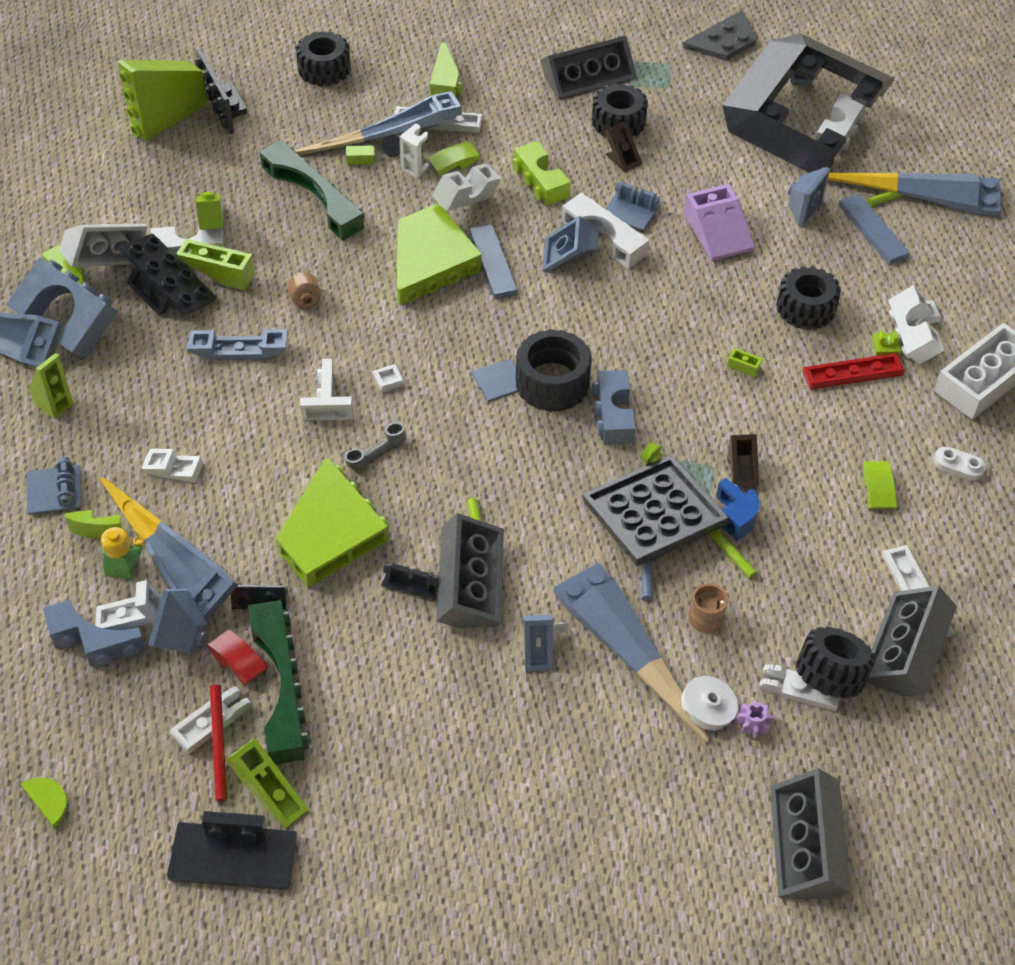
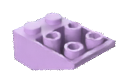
[684,184,755,261]

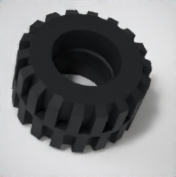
[296,31,351,86]
[592,83,648,137]
[776,266,841,330]
[796,626,875,699]

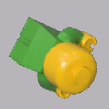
[101,527,145,579]

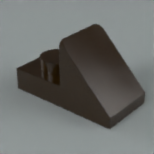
[604,122,642,172]
[727,434,759,487]

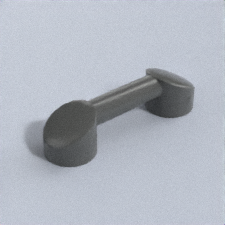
[344,422,406,470]

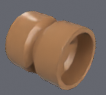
[688,583,728,633]

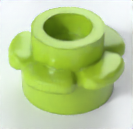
[640,442,663,465]

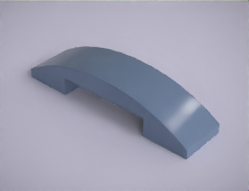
[187,329,288,360]

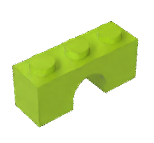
[512,141,570,206]

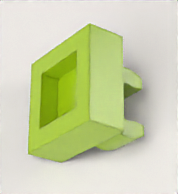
[872,331,901,357]

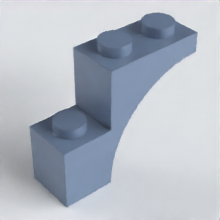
[43,600,145,667]

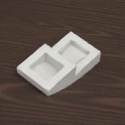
[142,449,204,483]

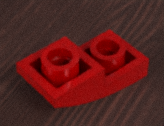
[206,629,268,686]

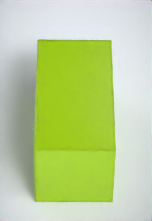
[346,146,375,165]
[727,348,763,377]

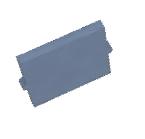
[471,359,518,401]

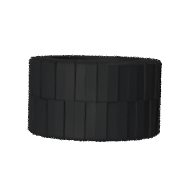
[516,329,592,412]

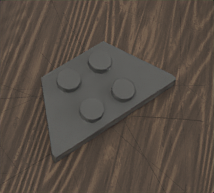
[683,10,757,61]

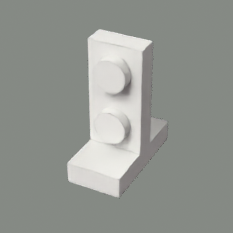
[300,359,353,420]
[95,580,162,630]

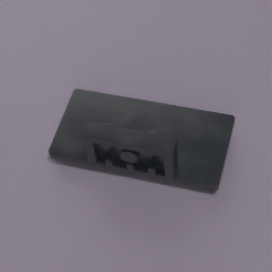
[194,48,248,134]
[119,233,217,316]
[167,811,297,890]

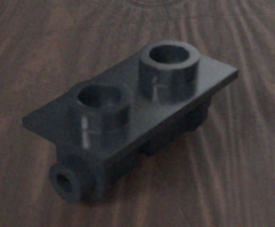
[381,561,439,600]
[230,583,288,609]

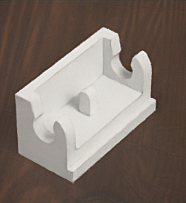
[400,124,429,179]

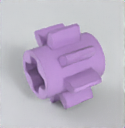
[736,700,774,738]

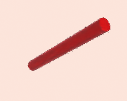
[210,685,227,802]

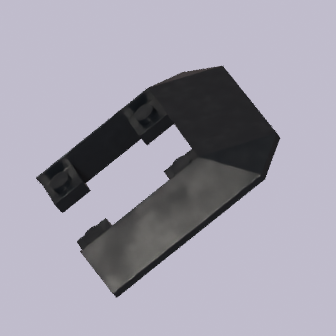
[722,33,894,173]

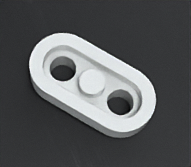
[933,447,986,481]

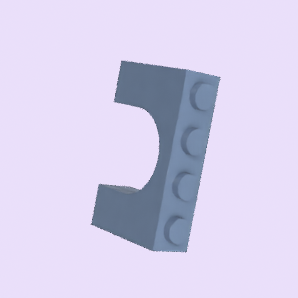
[6,257,119,359]

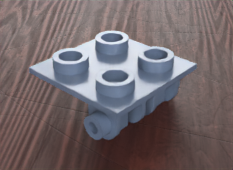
[605,181,662,231]
[27,457,81,515]

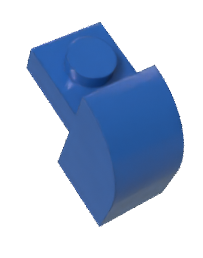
[716,478,759,541]

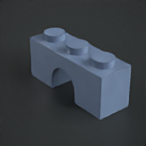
[592,370,636,445]

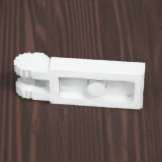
[759,664,840,712]
[170,686,252,755]

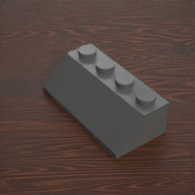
[540,36,637,99]
[436,513,504,628]
[866,585,957,697]
[770,768,851,900]

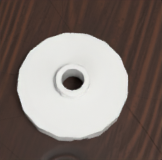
[681,676,738,731]

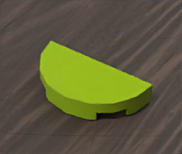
[21,777,68,829]

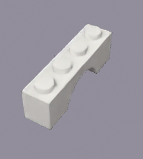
[561,193,649,269]

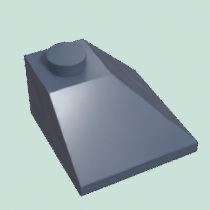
[788,167,830,228]
[542,216,599,272]
[148,589,208,653]

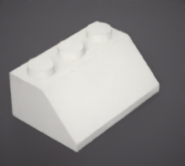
[59,224,148,267]

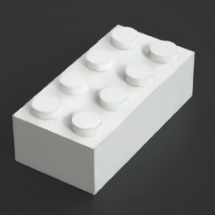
[934,323,1015,420]

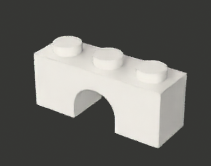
[815,93,867,156]
[432,163,502,211]
[151,224,225,262]
[889,285,945,364]

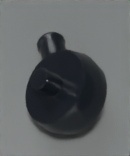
[382,135,400,157]

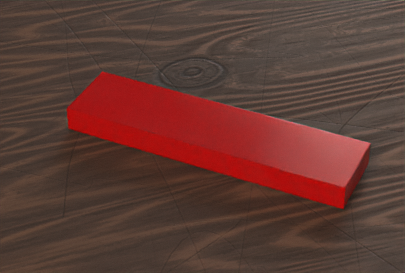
[802,353,905,390]

